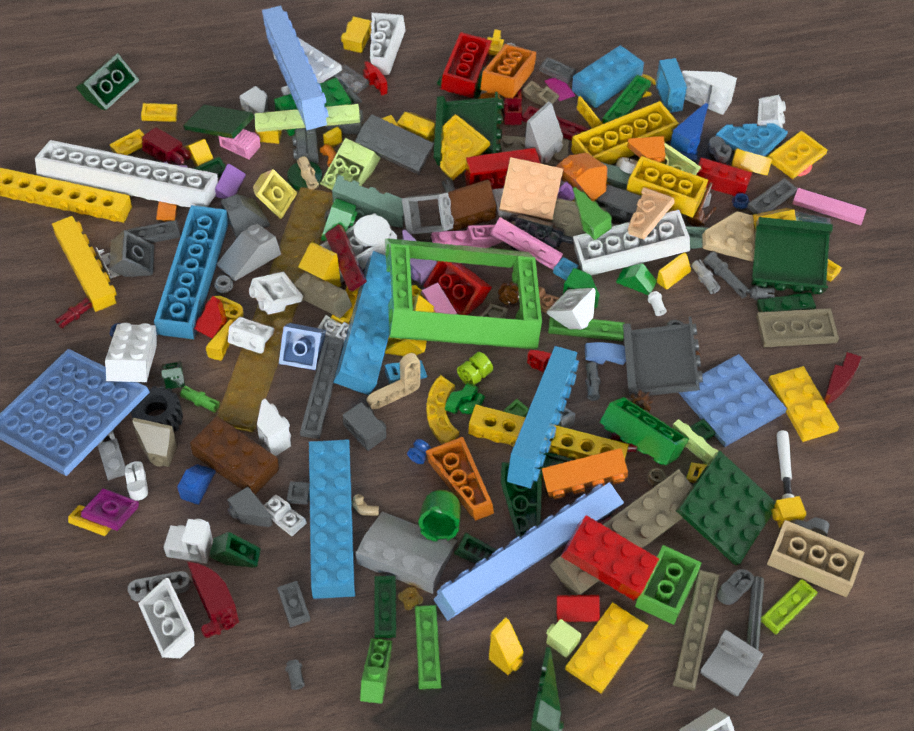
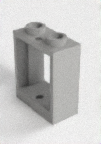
[402,192,454,234]

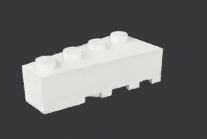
[370,13,405,75]

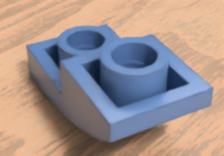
[585,342,626,365]

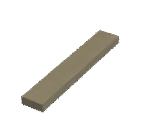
[673,569,720,691]

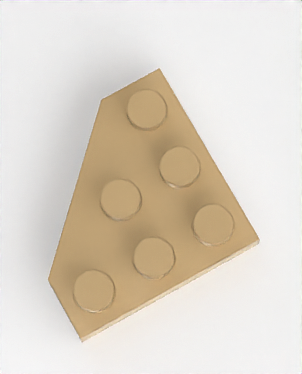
[702,211,755,261]

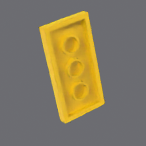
[768,366,839,442]
[565,602,648,694]

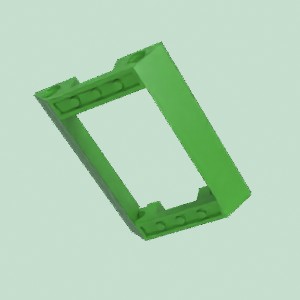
[385,238,542,349]

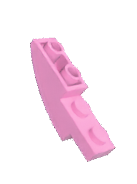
[431,225,503,248]

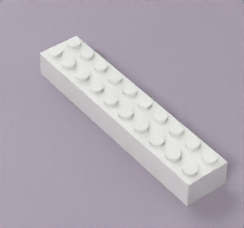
[35,140,218,207]

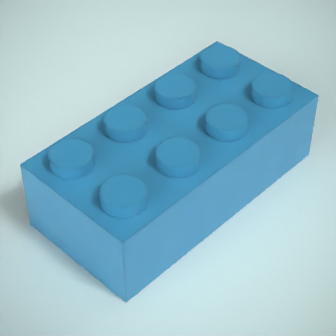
[572,45,644,108]

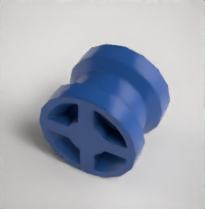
[407,439,432,464]

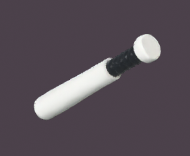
[776,430,794,499]

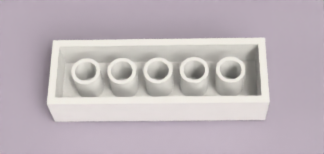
[573,210,690,275]

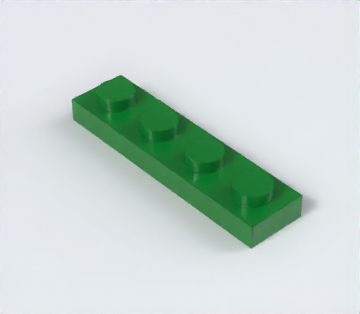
[602,75,651,124]

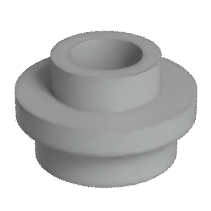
[214,275,233,293]

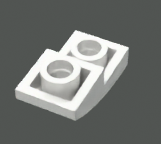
[318,315,349,341]
[263,495,306,536]

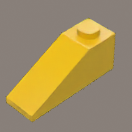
[489,617,523,675]

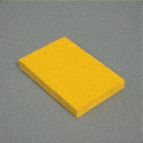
[767,131,827,179]

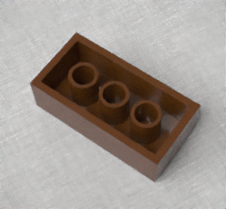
[190,416,279,495]

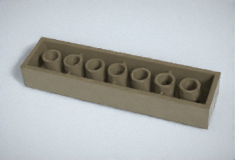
[550,469,692,595]

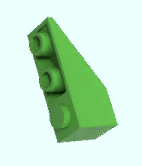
[573,187,612,240]
[360,639,392,704]

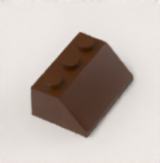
[438,180,496,231]

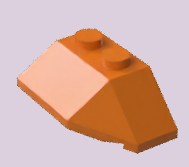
[555,153,608,201]

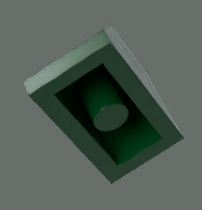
[209,532,261,568]

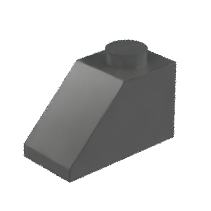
[227,487,272,527]

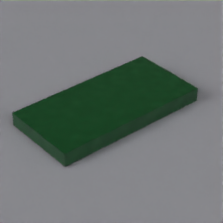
[183,105,254,139]

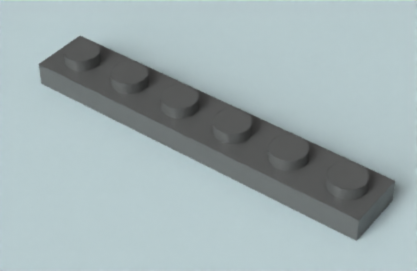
[300,336,344,439]

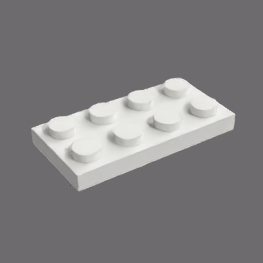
[274,39,342,83]

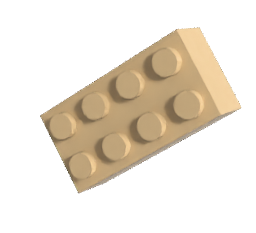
[767,520,865,597]

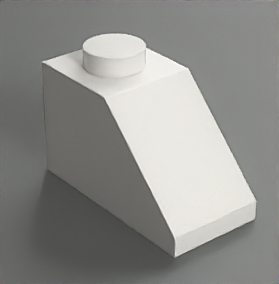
[240,86,268,119]

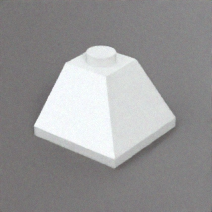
[547,288,595,330]

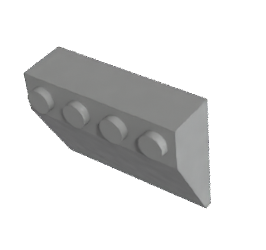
[356,512,457,594]

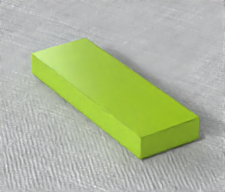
[761,579,818,635]

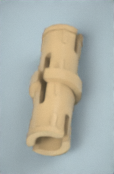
[297,157,319,190]

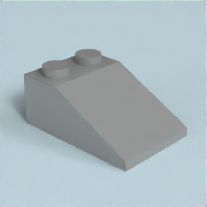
[525,101,563,164]
[217,224,281,281]

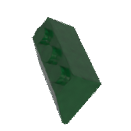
[76,53,139,111]

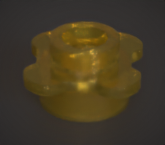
[398,587,423,610]

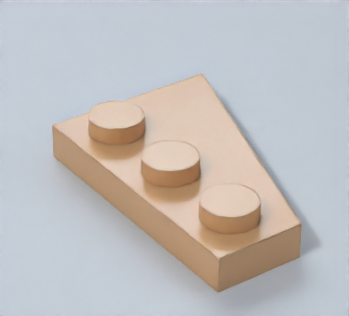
[627,187,675,240]

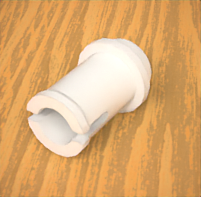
[648,291,667,316]

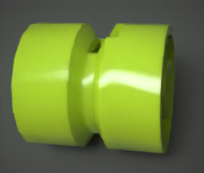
[457,352,493,386]

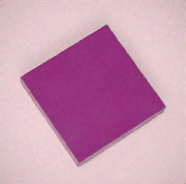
[81,489,139,531]

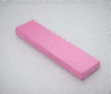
[792,188,866,225]
[491,217,563,270]

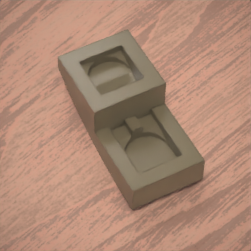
[521,80,560,106]

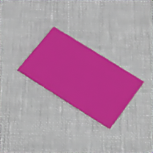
[545,78,575,101]

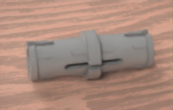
[691,260,720,294]

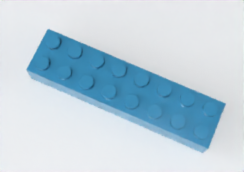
[154,205,229,339]
[333,251,391,395]
[507,346,579,488]
[309,440,355,599]

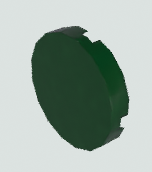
[287,161,322,191]

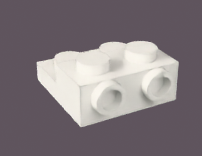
[249,272,303,315]

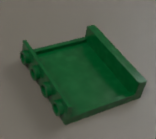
[434,92,504,166]
[751,217,833,295]

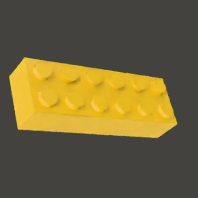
[571,101,679,165]

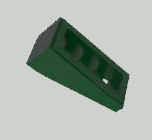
[454,533,497,564]

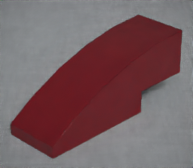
[504,88,522,125]
[824,352,862,405]

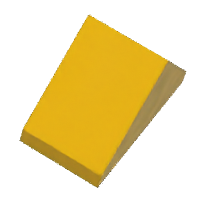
[184,139,213,167]

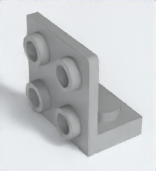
[700,630,763,696]

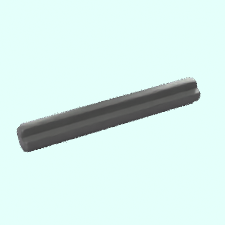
[747,576,764,651]

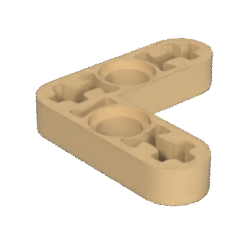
[366,353,420,410]

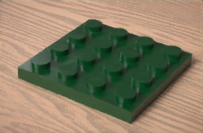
[676,451,776,566]

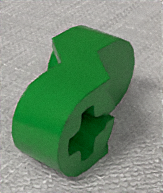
[445,383,478,414]

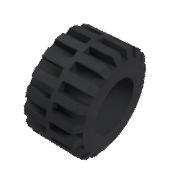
[131,386,183,432]

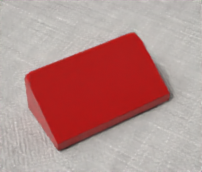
[556,595,600,622]

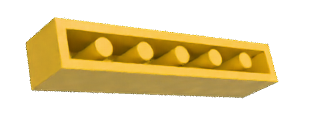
[52,216,117,312]

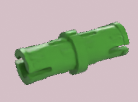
[180,386,220,413]

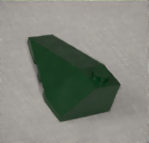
[501,462,542,539]
[530,647,564,731]

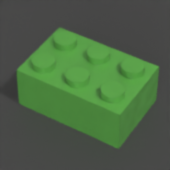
[635,545,702,625]

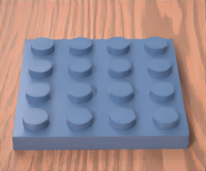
[679,354,787,447]

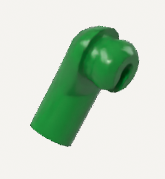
[459,393,485,414]

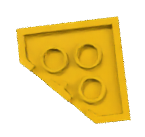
[440,114,491,180]

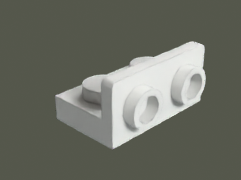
[758,95,786,128]
[228,317,274,354]

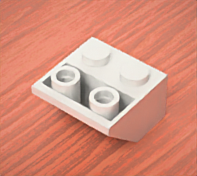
[257,399,291,456]

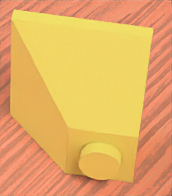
[253,169,297,219]

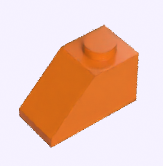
[627,136,665,163]

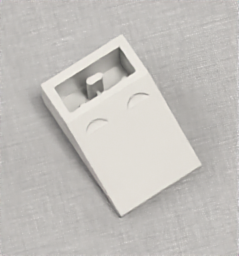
[682,71,737,115]

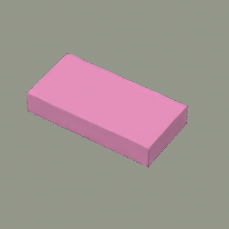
[421,283,457,314]

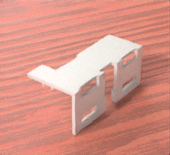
[96,247,120,279]

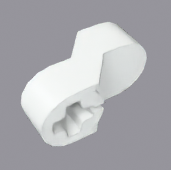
[615,157,638,174]
[125,461,148,501]

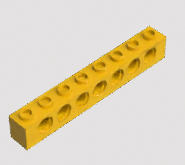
[0,168,132,223]
[468,404,629,460]

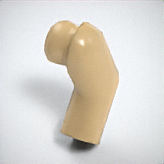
[352,494,379,516]

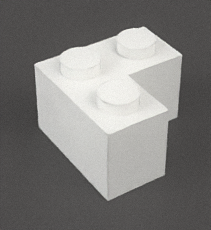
[164,519,213,564]

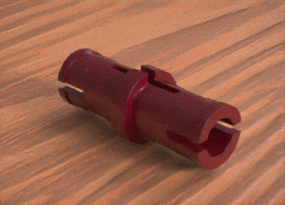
[55,297,93,329]

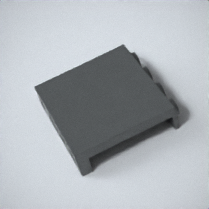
[623,316,703,398]

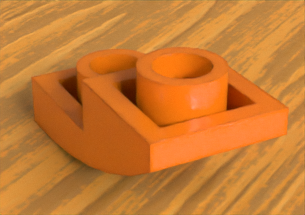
[157,201,177,222]

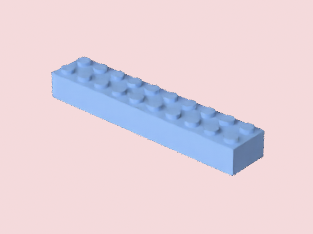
[262,6,329,130]
[434,482,624,621]

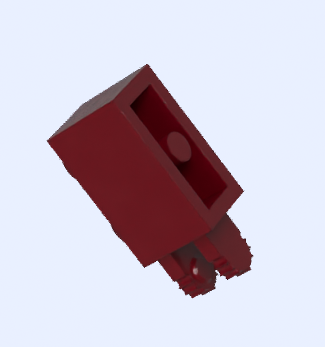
[142,127,192,165]

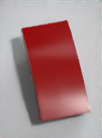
[362,61,387,95]
[527,350,551,372]

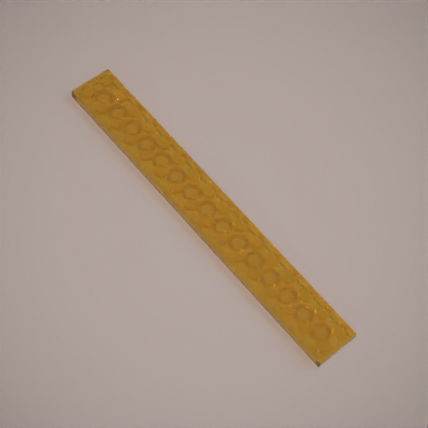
[217,187,333,432]

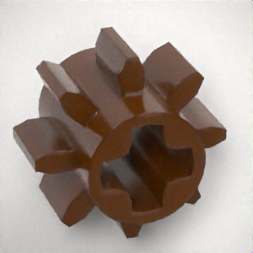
[498,281,519,306]
[631,389,654,411]

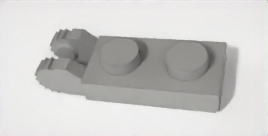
[97,430,125,480]

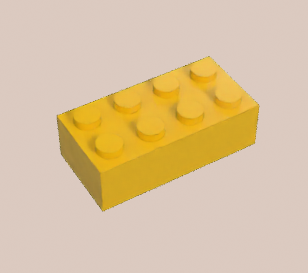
[627,156,708,218]

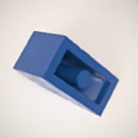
[177,464,216,505]

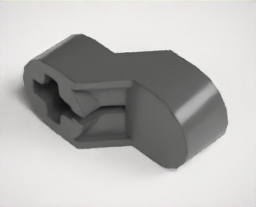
[707,136,732,163]
[790,517,830,537]
[717,569,754,605]

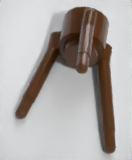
[686,182,717,227]

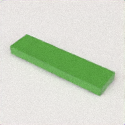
[548,316,625,341]
[415,605,441,689]

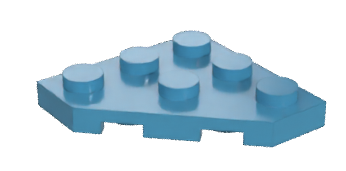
[716,123,788,156]

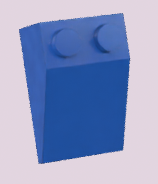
[670,103,708,155]

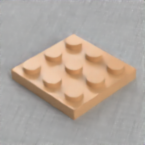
[499,158,563,222]

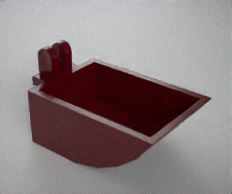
[187,562,239,638]

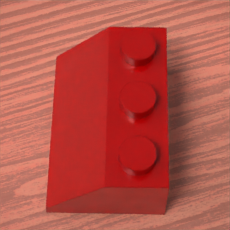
[696,157,753,196]
[423,261,492,315]

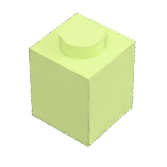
[546,619,581,658]

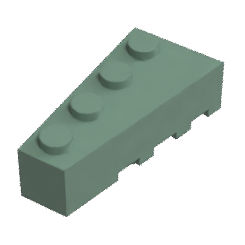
[332,175,405,228]

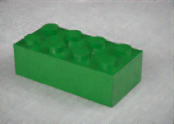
[274,77,351,136]
[600,397,689,465]

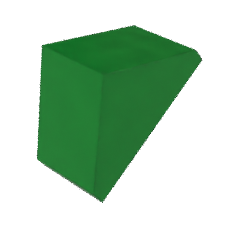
[616,263,657,295]

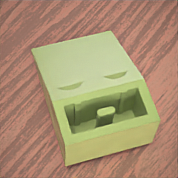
[320,138,380,190]

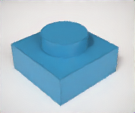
[553,257,579,280]

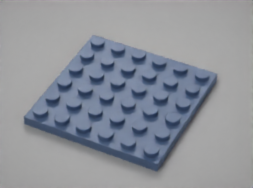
[0,349,150,476]

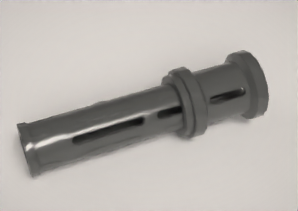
[703,251,751,299]

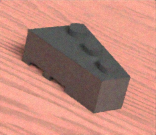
[594,184,642,224]

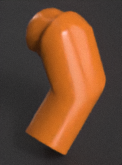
[320,144,337,167]

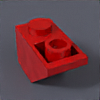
[194,296,227,339]

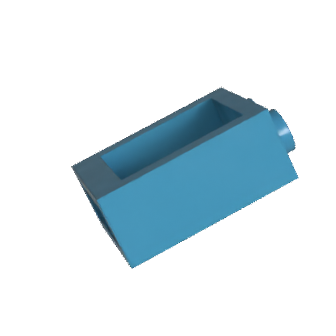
[655,58,687,112]

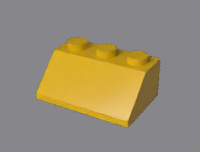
[385,295,434,356]

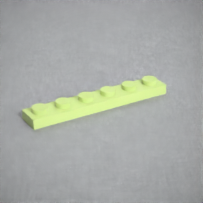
[255,104,360,132]

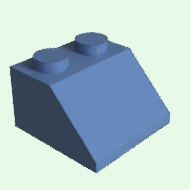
[279,323,326,370]

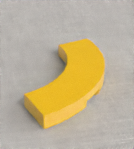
[426,375,459,444]

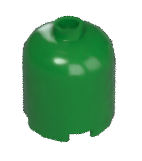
[418,490,461,542]

